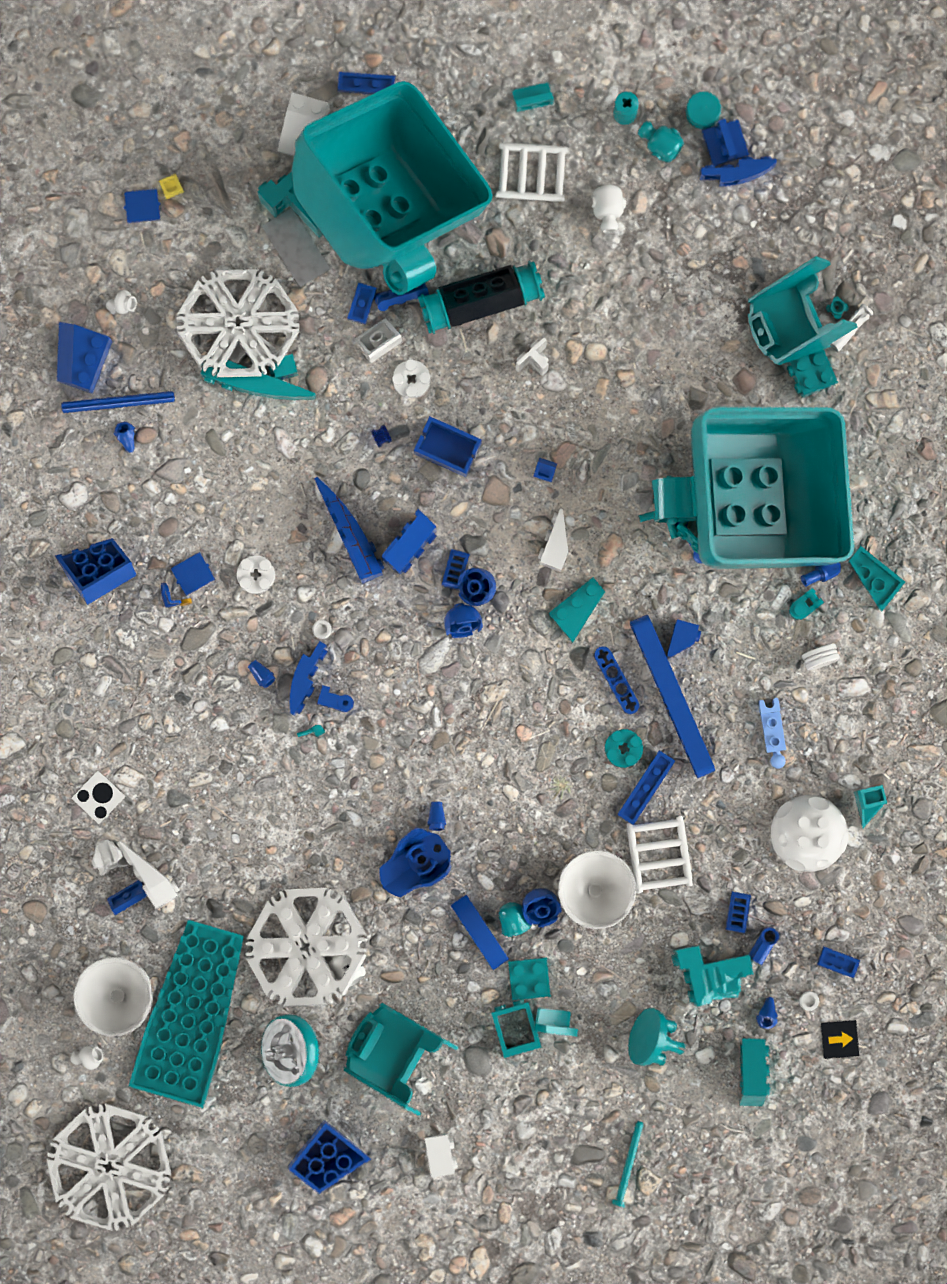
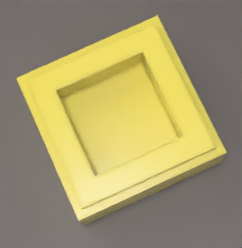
[159,174,184,199]

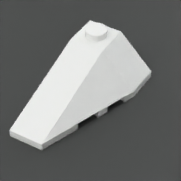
[117,841,180,908]

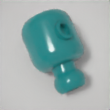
[637,121,684,163]

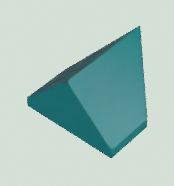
[854,785,887,828]

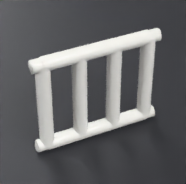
[495,143,568,202]
[627,816,693,894]

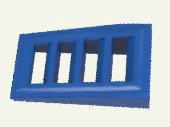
[441,549,470,591]
[725,891,751,933]

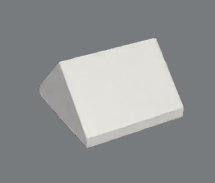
[354,318,402,363]

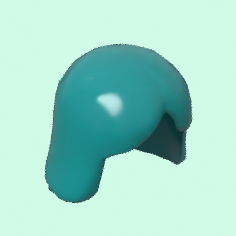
[499,902,532,937]

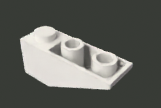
[538,509,568,572]

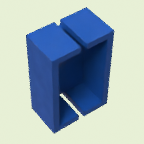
[414,416,482,477]

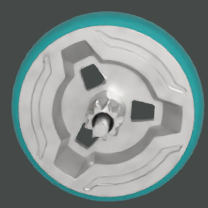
[261,1014,319,1087]

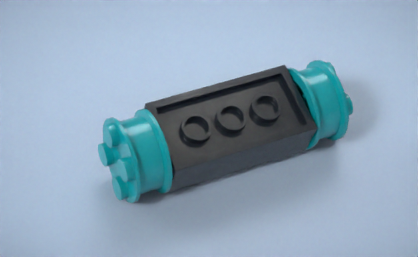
[418,260,545,334]

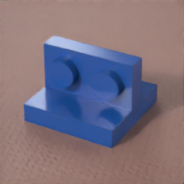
[702,118,749,166]

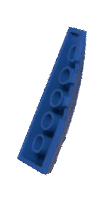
[314,477,385,584]

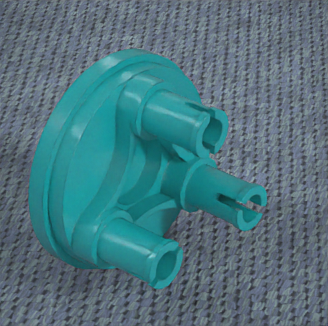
[628,1008,685,1066]

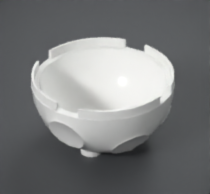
[770,795,848,872]
[558,851,636,929]
[74,957,153,1036]

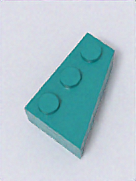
[739,1038,770,1106]

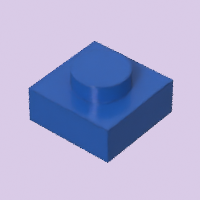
[533,458,557,482]

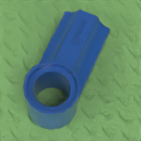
[748,927,779,965]

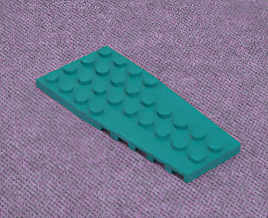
[128,920,244,1108]

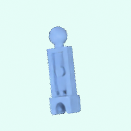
[758,698,786,769]

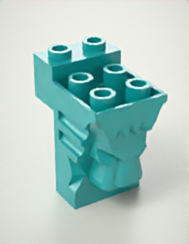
[257,171,323,238]
[671,945,754,1007]

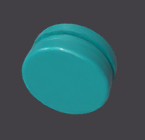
[685,91,721,129]

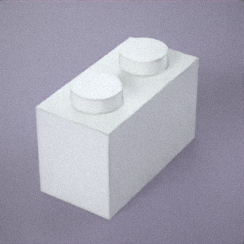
[425,1133,458,1178]

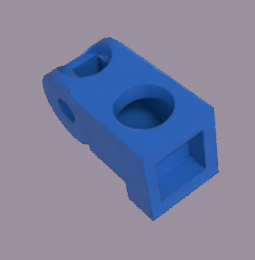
[317,685,354,712]

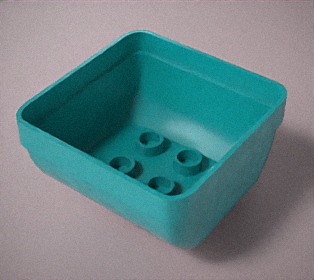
[292,81,492,295]
[651,407,854,569]

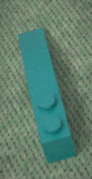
[200,360,316,400]

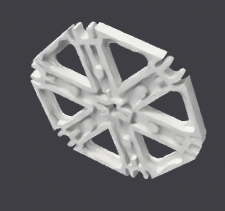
[177,269,299,377]
[246,888,367,1007]
[46,1103,171,1231]

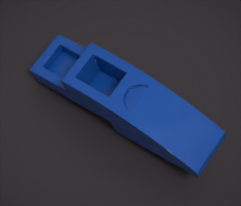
[700,156,777,187]
[290,641,328,716]

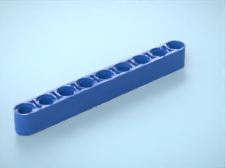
[630,614,716,778]

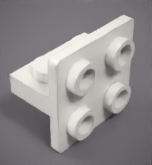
[516,338,549,376]

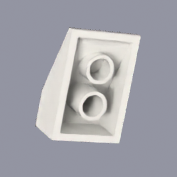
[277,92,329,156]

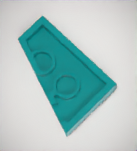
[848,546,905,612]
[549,577,605,643]

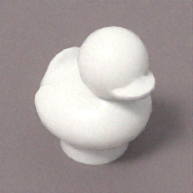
[106,290,137,315]
[71,1046,104,1070]

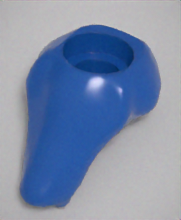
[114,422,135,453]
[756,997,778,1029]

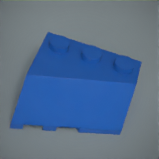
[57,322,113,394]
[381,509,437,575]
[55,538,136,605]
[288,1120,371,1194]

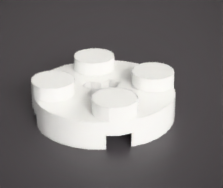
[392,360,431,398]
[237,555,275,594]

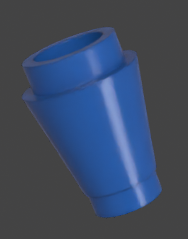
[248,660,276,688]
[427,802,446,831]

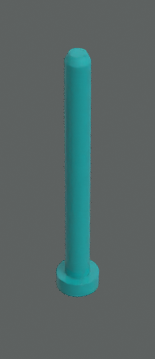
[611,1121,643,1207]

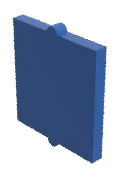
[124,189,161,223]
[171,552,215,596]

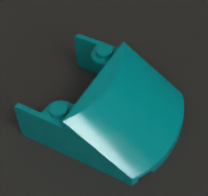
[748,256,858,365]
[343,1003,459,1116]

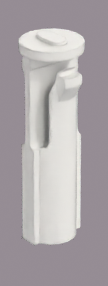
[830,304,873,352]

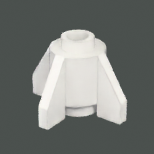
[92,840,128,876]

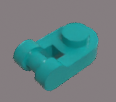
[789,588,825,620]

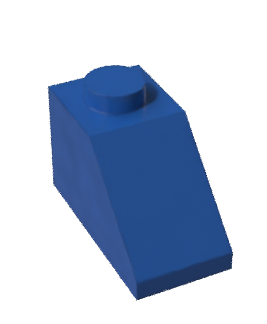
[666,619,701,659]

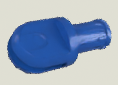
[801,563,841,587]

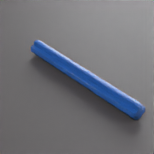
[61,391,175,413]

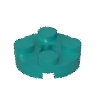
[604,729,643,768]

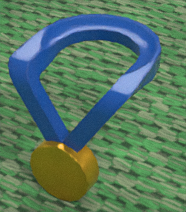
[161,582,192,608]

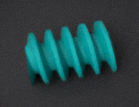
[613,91,639,125]

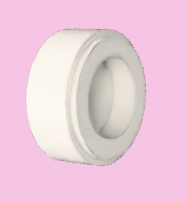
[312,620,332,639]
[799,991,819,1011]

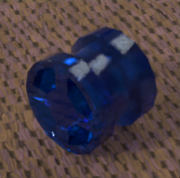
[370,425,392,448]

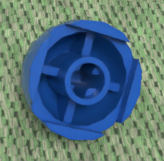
[457,568,496,606]
[444,603,483,638]
[522,888,562,927]

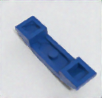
[451,895,509,970]

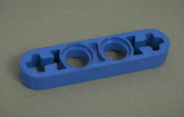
[594,646,639,715]

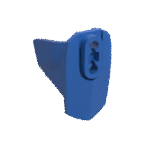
[379,828,451,898]

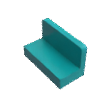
[512,82,554,112]
[535,1008,578,1037]

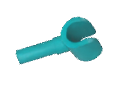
[297,725,325,737]

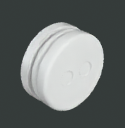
[802,644,840,671]

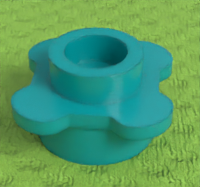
[826,297,849,319]

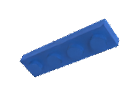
[617,750,675,825]

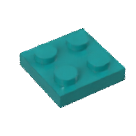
[508,957,551,1001]

